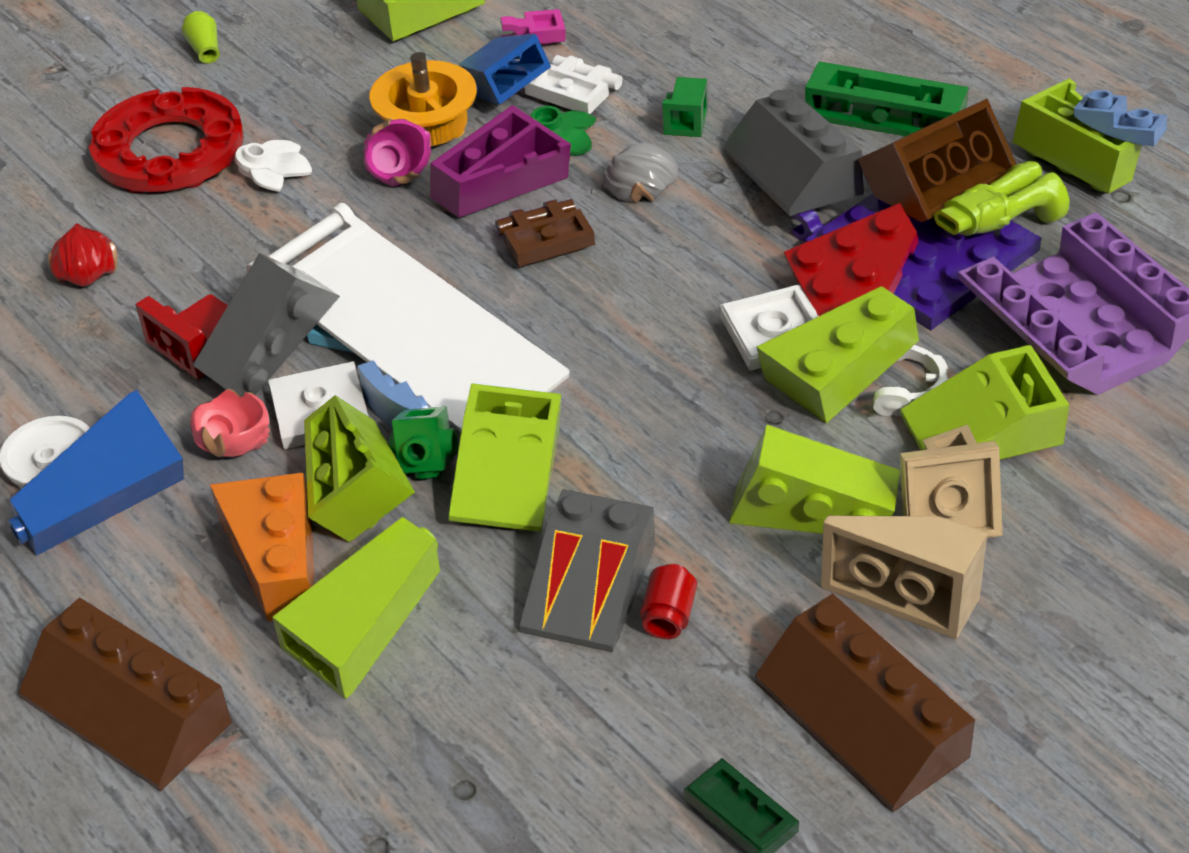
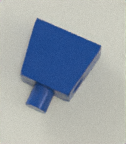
[459,34,551,105]

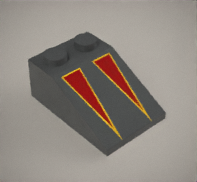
[519,489,655,652]

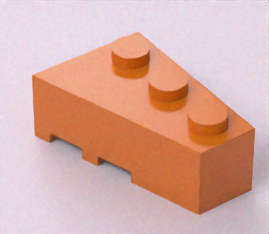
[210,473,315,621]

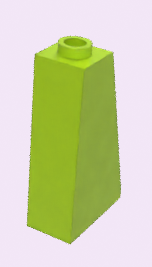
[272,516,440,699]

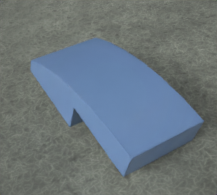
[1074,90,1167,146]
[358,360,428,428]

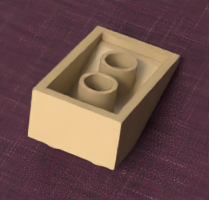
[821,516,987,640]

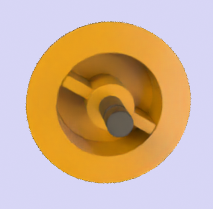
[369,52,477,146]

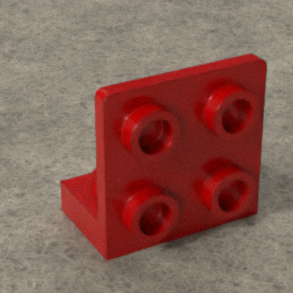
[135,294,228,380]

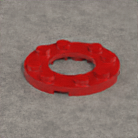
[89,87,244,193]

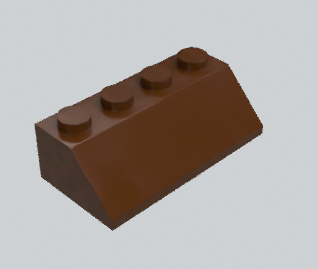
[858,99,1016,222]
[755,593,975,813]
[18,597,232,792]

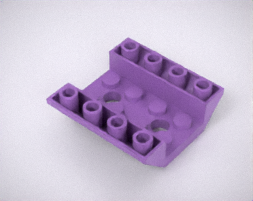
[958,212,1189,395]

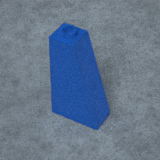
[8,390,184,556]

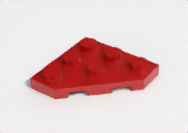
[784,203,919,316]

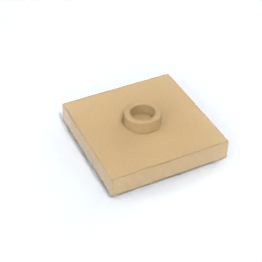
[900,441,1003,538]

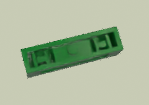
[805,61,969,136]

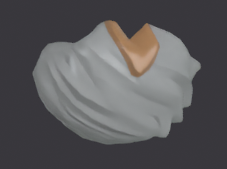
[602,143,679,204]

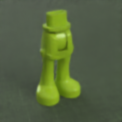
[934,161,1070,236]

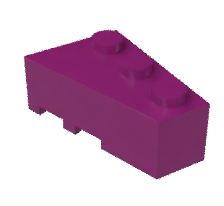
[430,105,571,217]

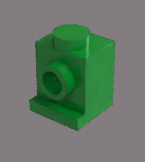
[662,77,708,137]

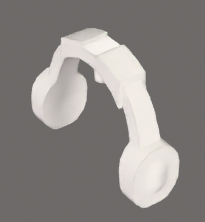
[873,345,949,416]

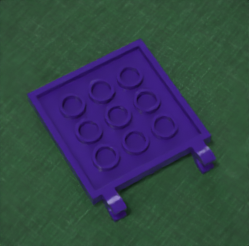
[792,193,1042,331]

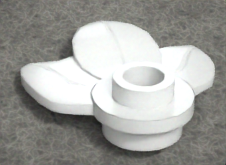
[235,139,312,192]

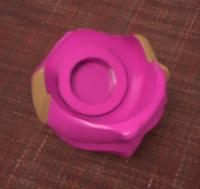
[363,118,431,187]

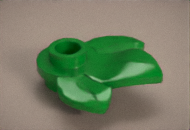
[531,106,596,156]

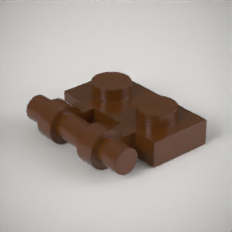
[495,199,595,267]

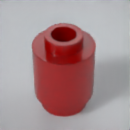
[640,564,698,639]

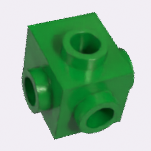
[389,406,458,479]

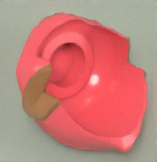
[190,388,270,457]

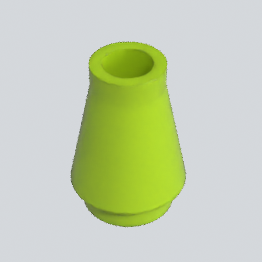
[181,11,220,64]

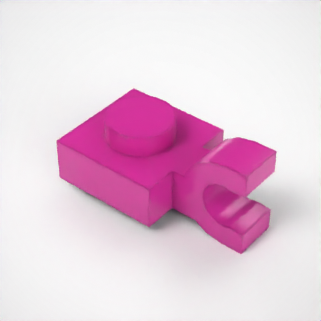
[500,9,566,45]

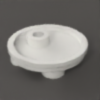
[0,416,90,490]

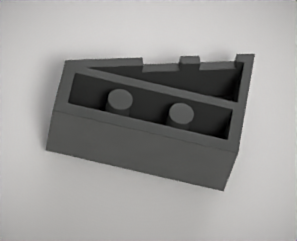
[193,253,340,396]

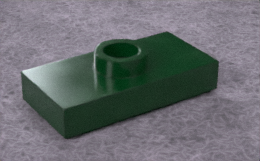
[684,758,799,853]

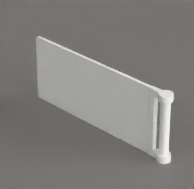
[246,203,570,433]

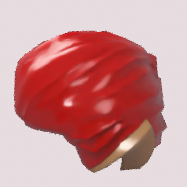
[48,223,118,287]

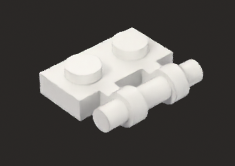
[525,55,623,114]

